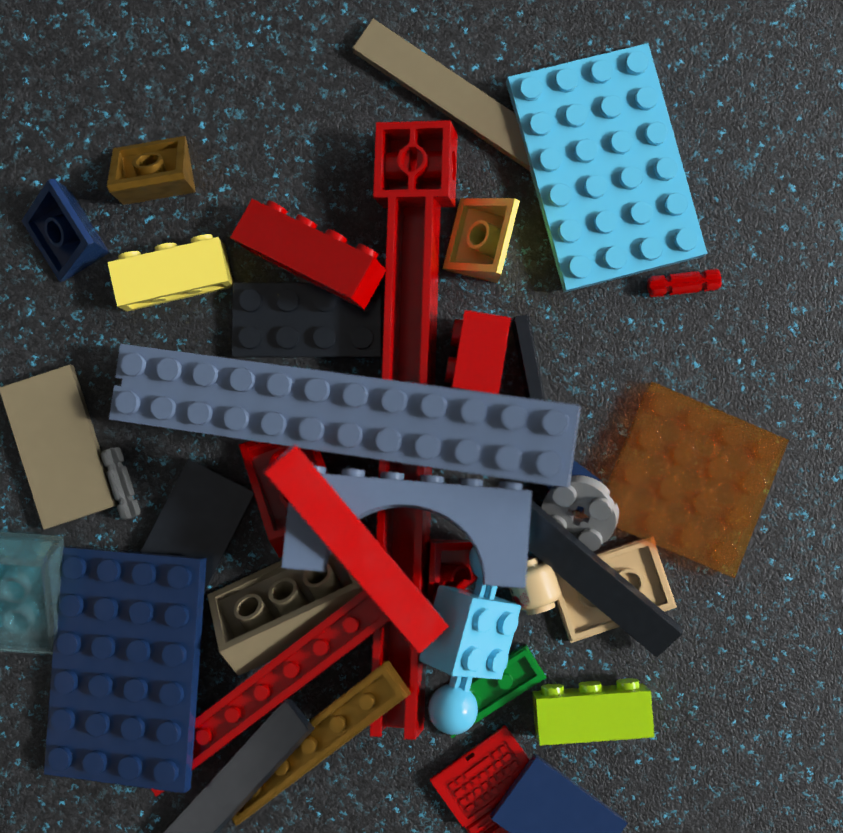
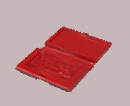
[429,725,530,833]

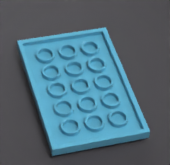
[506,43,707,293]

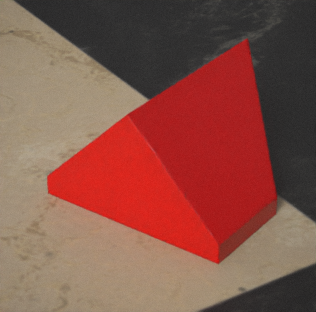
[428,539,477,607]

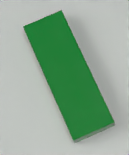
[450,643,547,738]

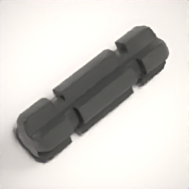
[101,447,140,520]

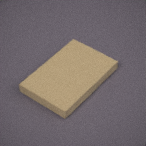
[555,536,677,643]

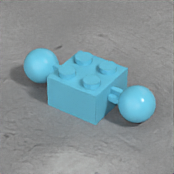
[419,546,521,735]

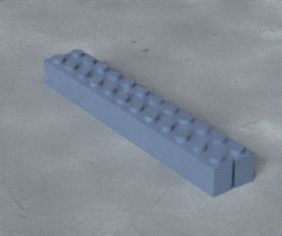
[109,344,581,488]

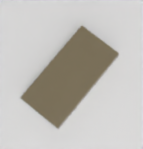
[0,365,118,530]

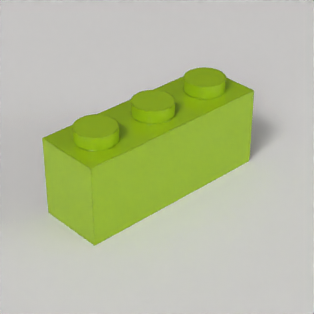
[532,678,655,746]

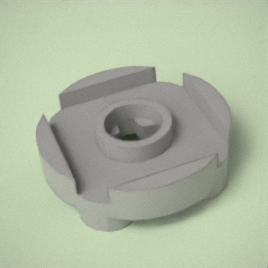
[542,475,619,551]

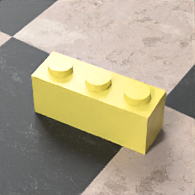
[107,234,233,311]

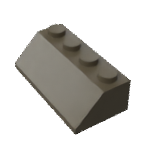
[207,552,363,676]

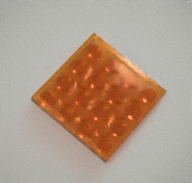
[606,382,789,578]

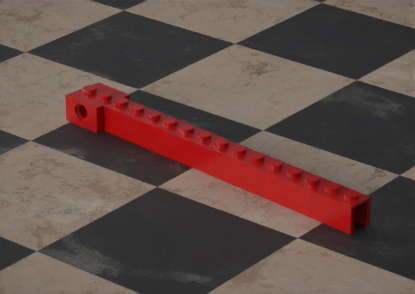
[370,120,458,740]

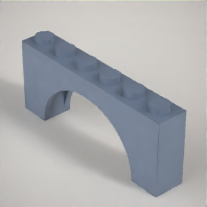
[282,466,532,588]

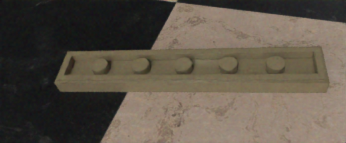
[353,19,530,171]

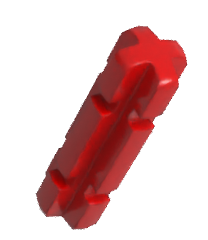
[647,269,722,297]

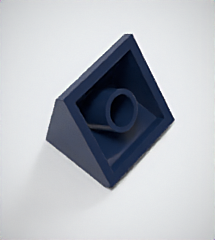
[21,178,110,282]

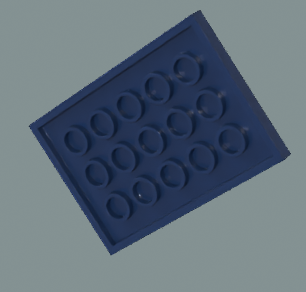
[44,546,207,793]

